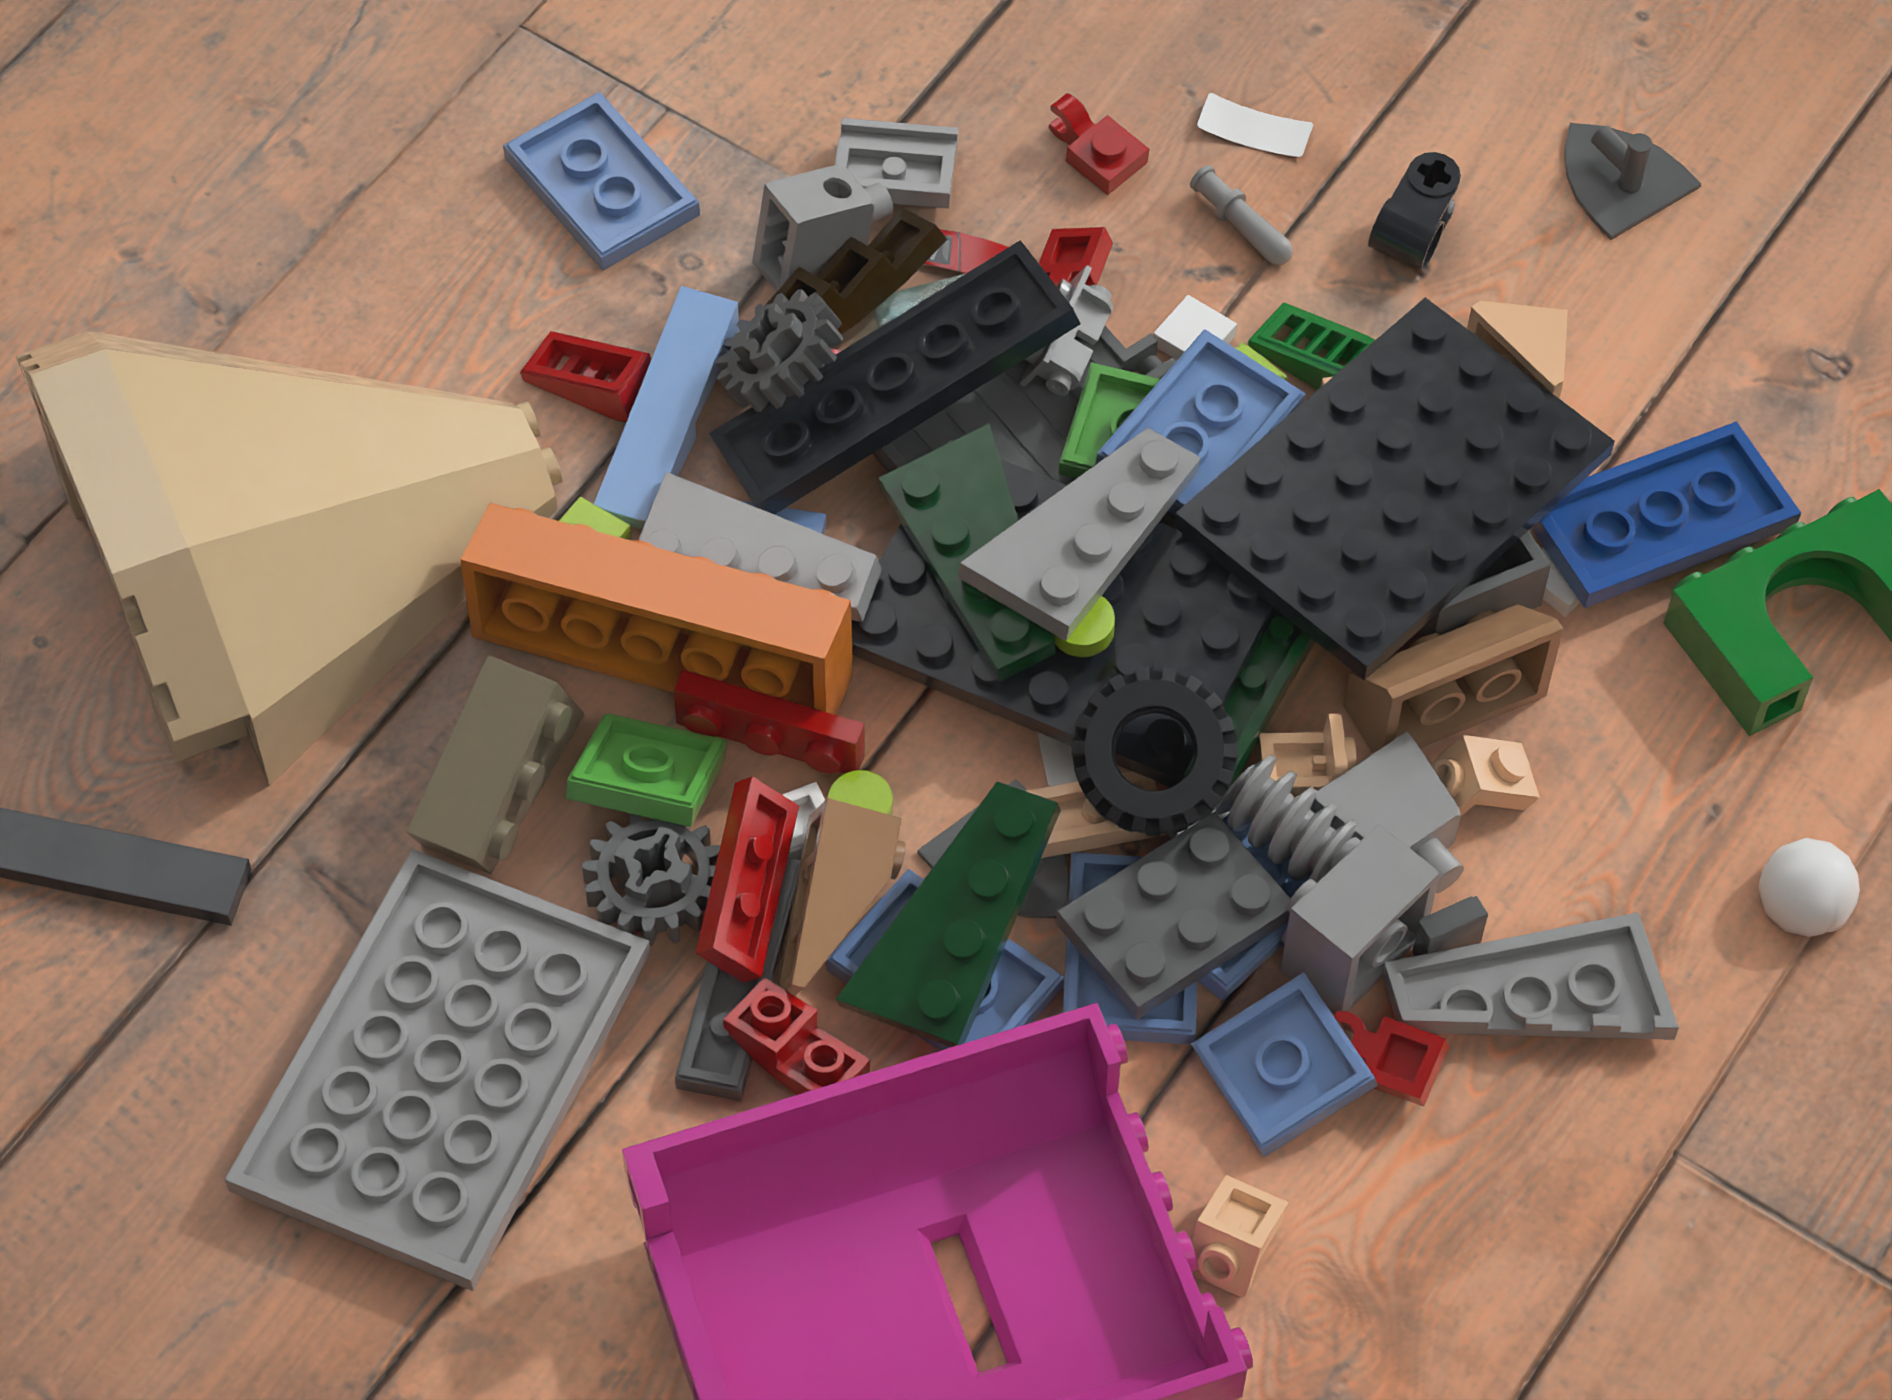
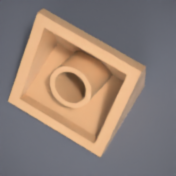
[1467,301,1568,399]

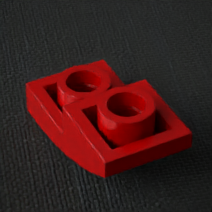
[723,977,871,1095]

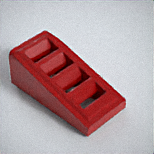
[520,331,652,423]

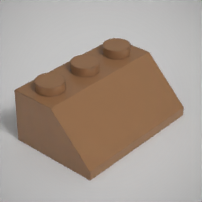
[1344,604,1564,754]

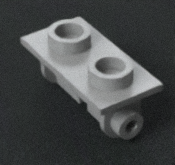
[1019,265,1113,395]

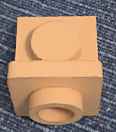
[1191,1175,1289,1297]

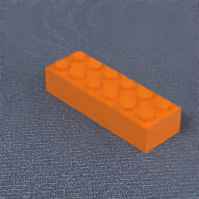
[460,503,853,715]

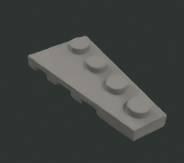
[1382,912,1679,1040]

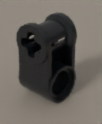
[1368,152,1461,270]

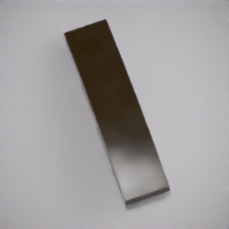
[755,207,948,334]

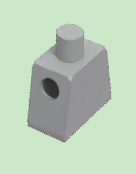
[752,164,893,292]
[1310,731,1464,893]

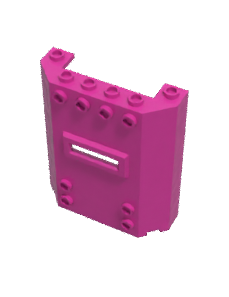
[622,1003,1253,1400]

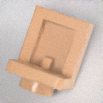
[1256,714,1356,797]
[1430,735,1540,816]

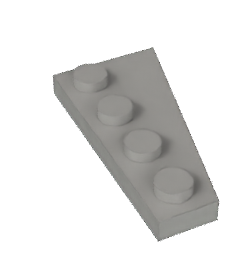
[958,427,1201,641]
[639,472,882,622]

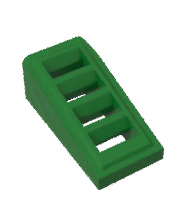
[1248,302,1375,390]

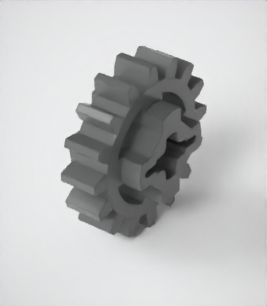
[716,290,843,412]
[582,813,720,946]

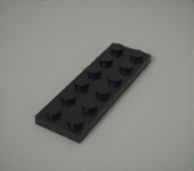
[709,240,1081,515]

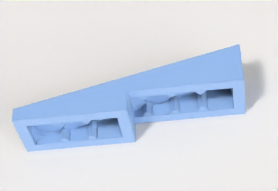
[594,286,739,530]

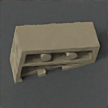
[406,655,585,874]

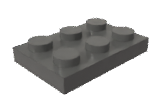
[1056,812,1291,1020]

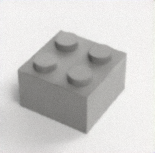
[1280,824,1440,1015]

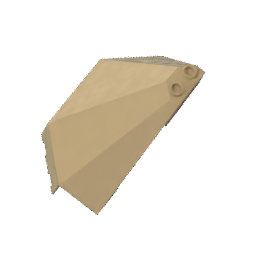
[16,331,563,786]

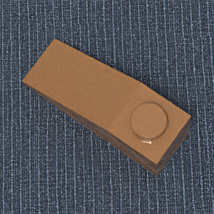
[777,798,905,996]

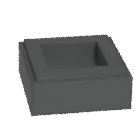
[1412,896,1488,956]

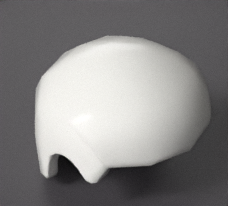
[1758,838,1860,937]

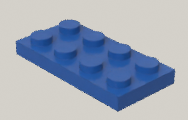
[1531,421,1801,608]

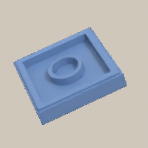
[1191,972,1378,1157]

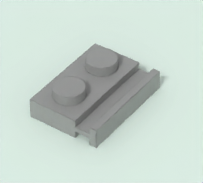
[835,118,958,209]

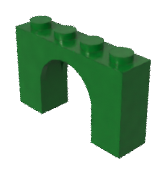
[1663,489,1892,736]

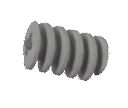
[1215,755,1357,883]

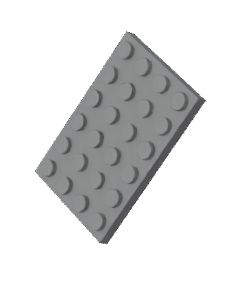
[225,849,651,1291]

